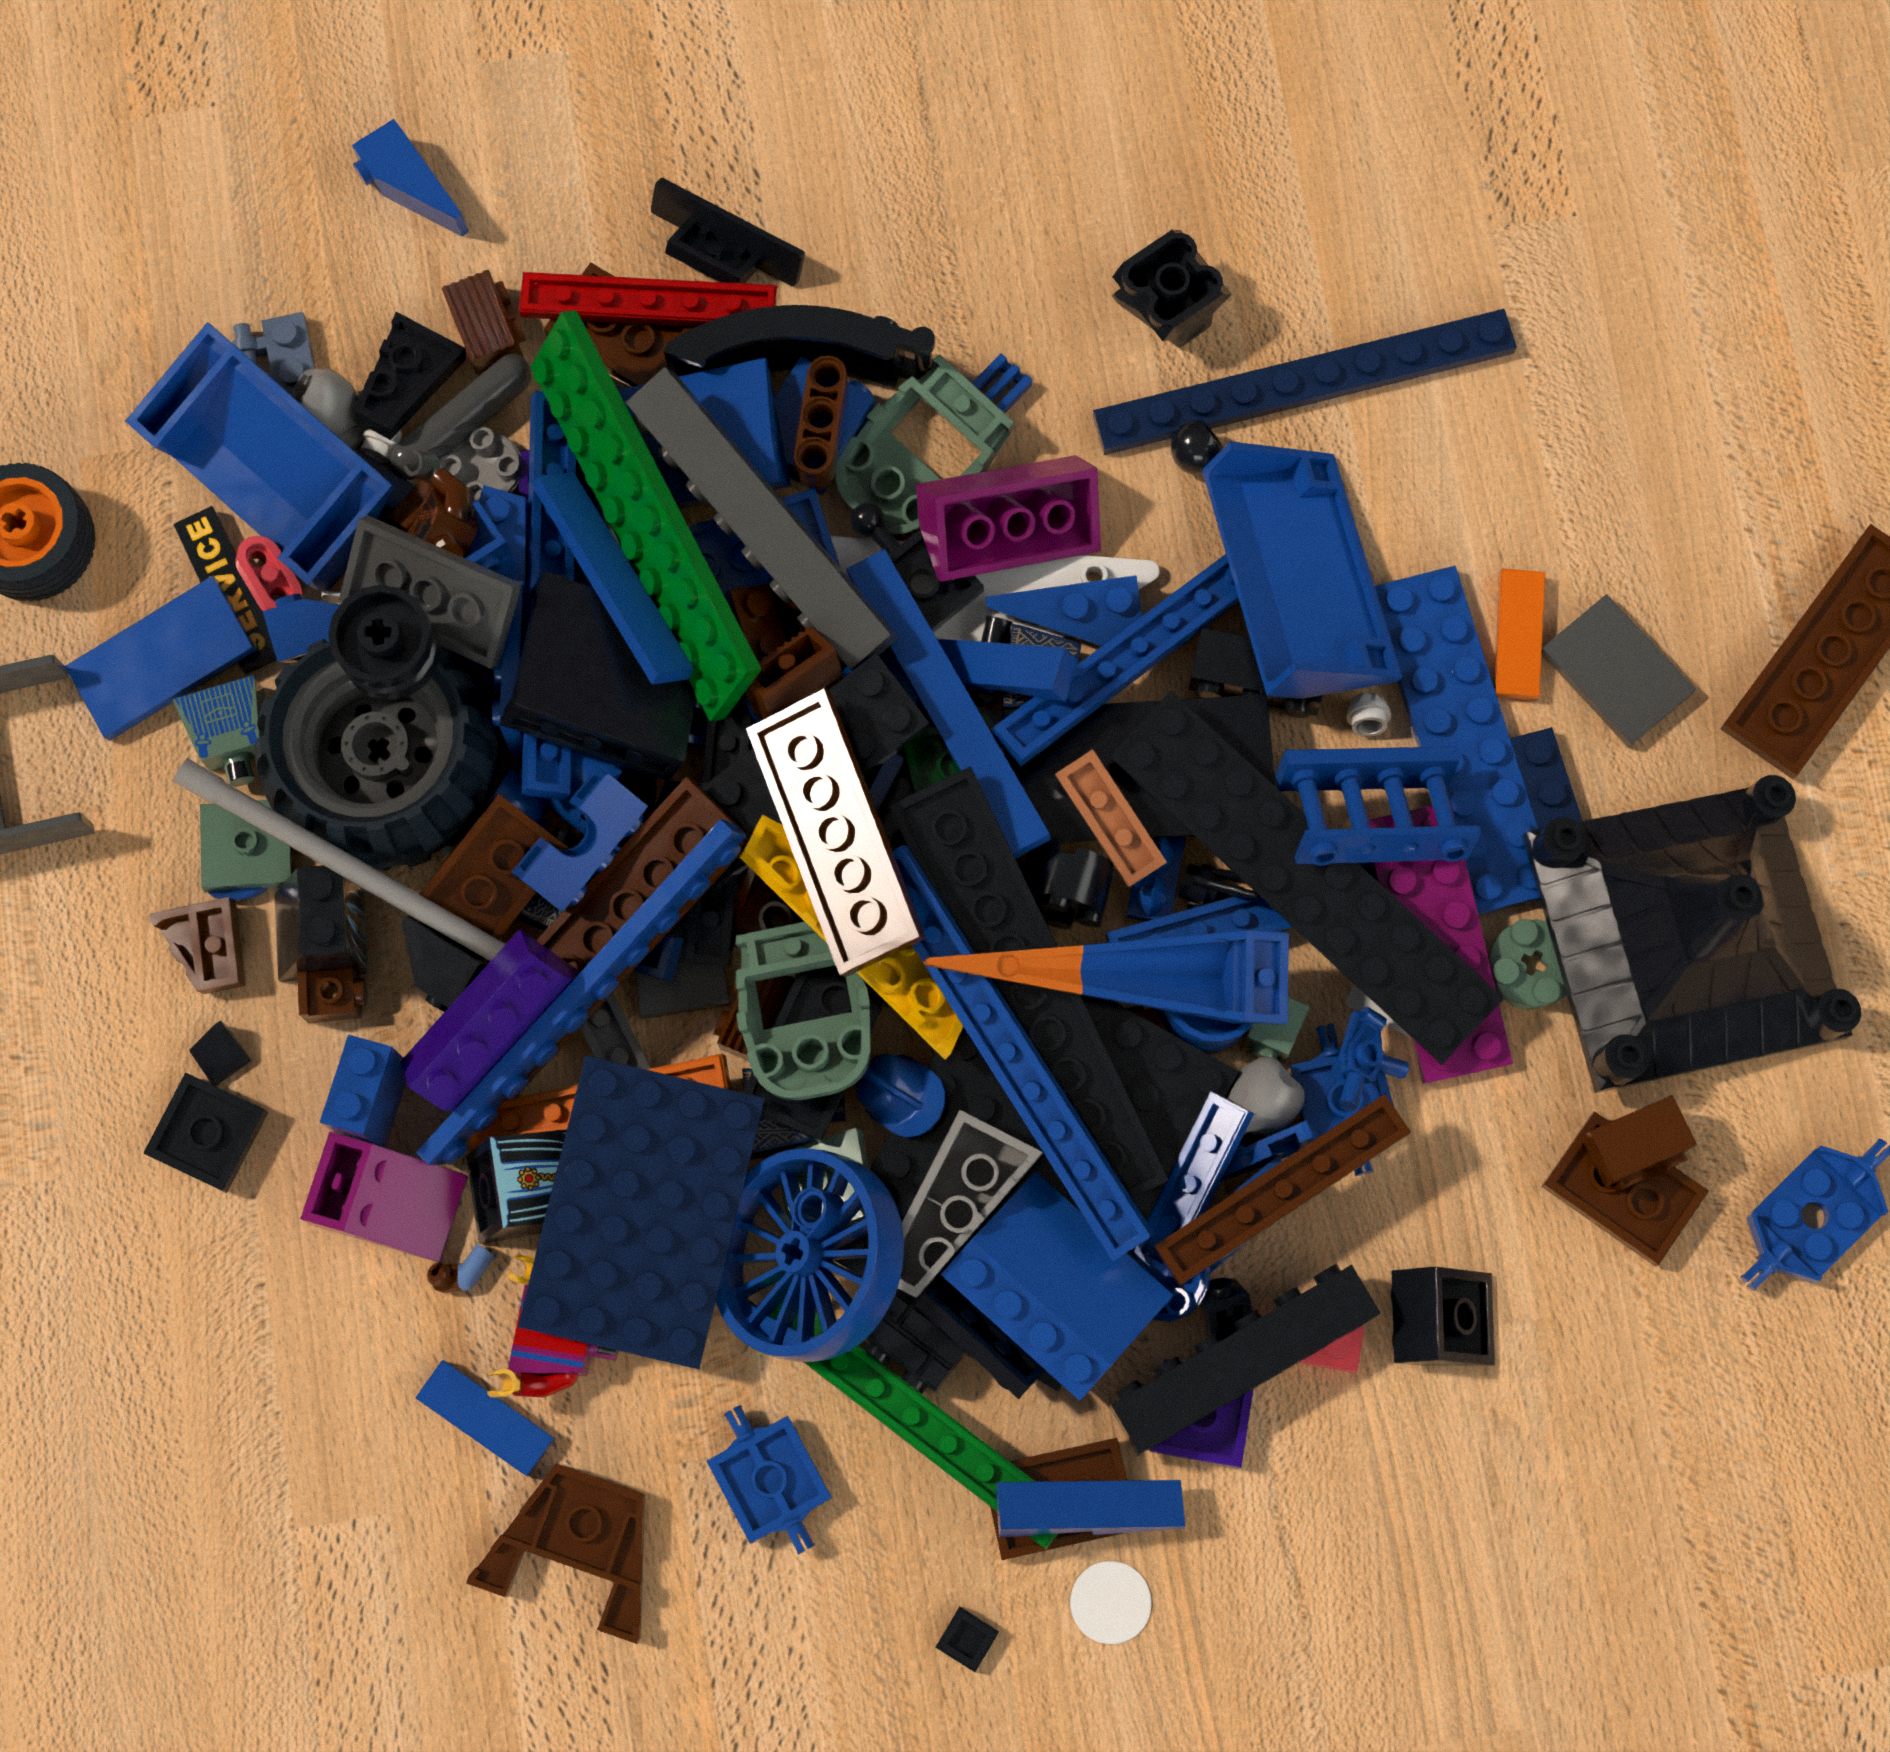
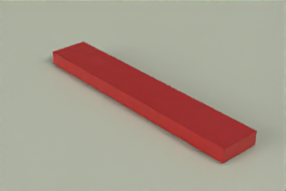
[519,272,778,327]

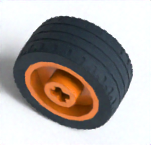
[0,463,96,601]

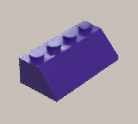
[400,929,580,1111]

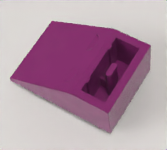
[300,1131,468,1262]

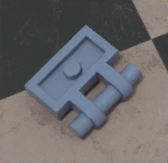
[232,312,316,394]

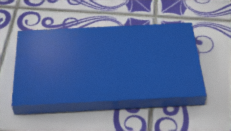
[66,576,257,741]

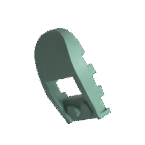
[835,354,1015,535]
[736,922,871,1100]

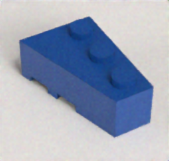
[465,485,528,642]

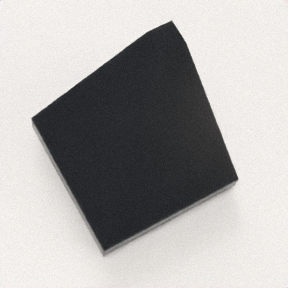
[189,1020,252,1086]

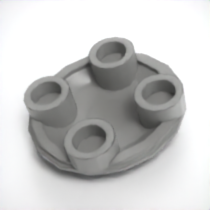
[439,427,522,510]

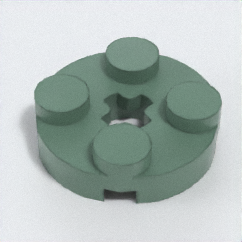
[1488,919,1567,1010]

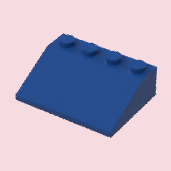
[618,358,791,510]
[940,1172,1173,1401]

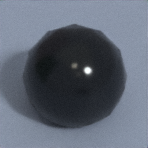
[1171,420,1224,475]

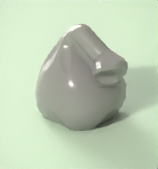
[291,369,368,450]
[1225,1056,1305,1138]

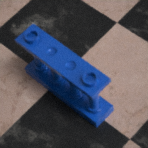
[1274,746,1481,866]

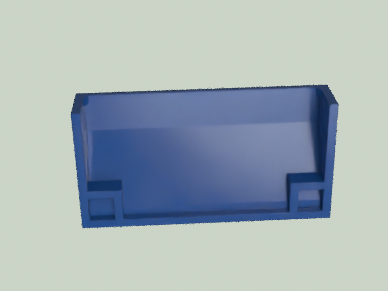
[1202,441,1403,699]

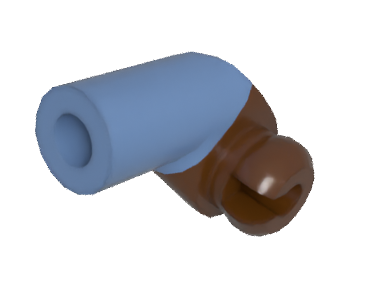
[427,1244,495,1294]

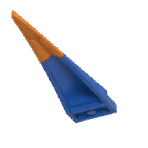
[923,930,1289,1025]

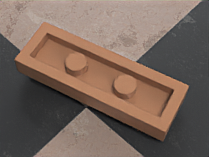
[1055,749,1167,887]

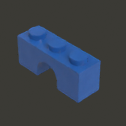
[512,767,648,912]

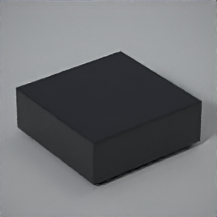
[935,1606,999,1672]

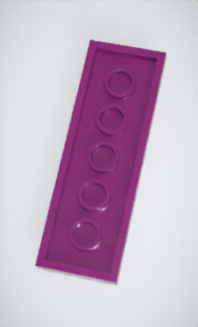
[1369,802,1513,1084]

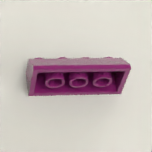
[916,455,1101,582]

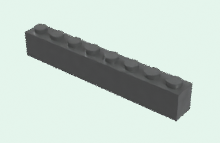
[625,367,899,671]

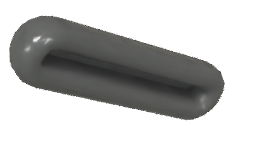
[389,353,532,480]

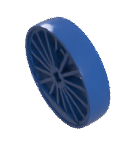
[716,1148,904,1362]

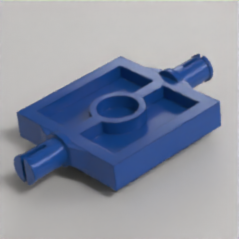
[1288,1023,1394,1176]
[707,1405,832,1555]

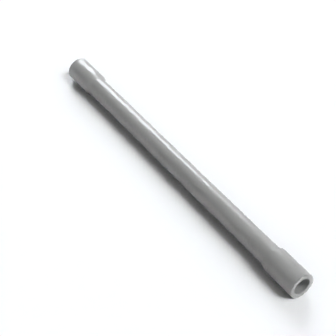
[173,758,506,961]

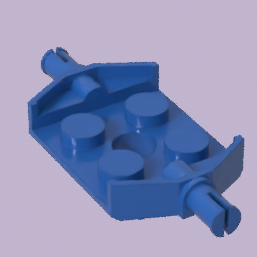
[1740,1138,1890,1291]

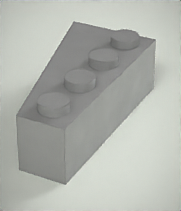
[898,1110,1043,1298]

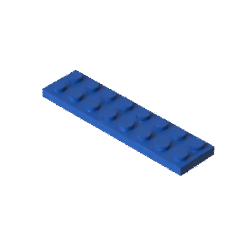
[1375,566,1540,916]

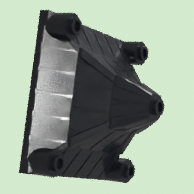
[1522,775,1862,1093]

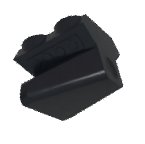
[1112,230,1232,348]

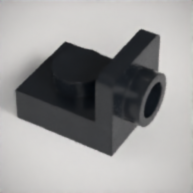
[1199,1278,1253,1340]

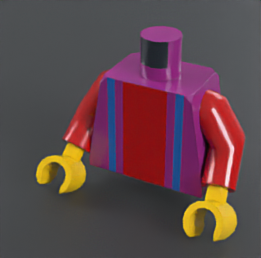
[487,1255,619,1398]

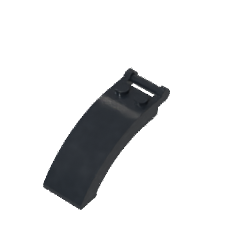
[663,305,936,390]

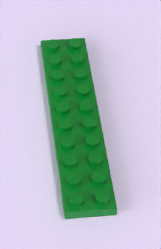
[530,310,762,722]

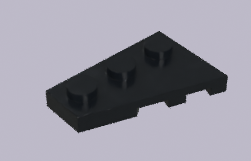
[354,312,466,440]

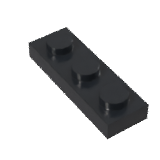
[915,1276,1045,1399]

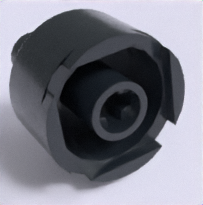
[1022,842,1114,929]

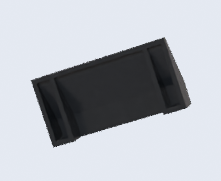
[1002,694,1276,843]

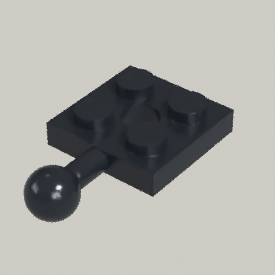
[850,503,984,633]

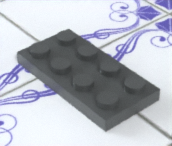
[339,515,522,669]

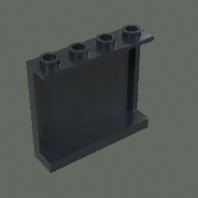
[500,571,696,782]

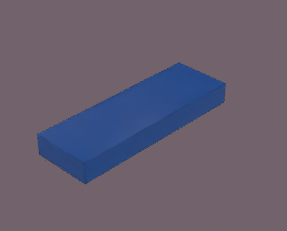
[415,1360,556,1477]

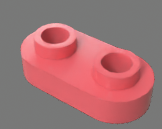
[235,536,302,611]

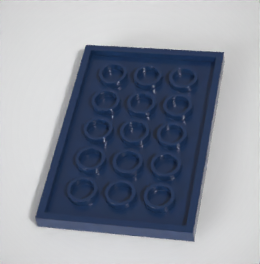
[518,1055,765,1369]

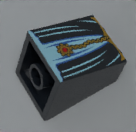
[274,865,368,982]
[466,1129,567,1244]

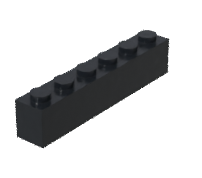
[1110,1263,1381,1456]

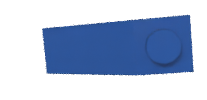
[352,119,469,236]
[263,594,340,663]

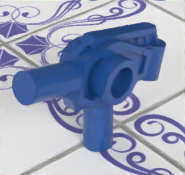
[1338,1006,1409,1111]

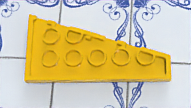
[740,815,963,1060]

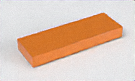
[1494,568,1545,701]

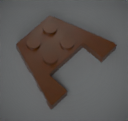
[466,1463,645,1644]

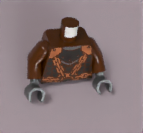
[404,450,478,558]

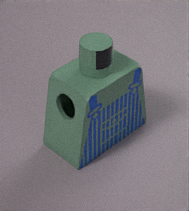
[173,675,265,787]

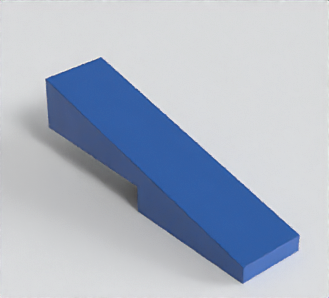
[937,639,1078,702]
[995,1480,1186,1537]

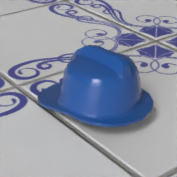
[856,1053,946,1138]

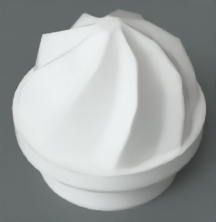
[360,428,403,466]
[1346,691,1391,737]

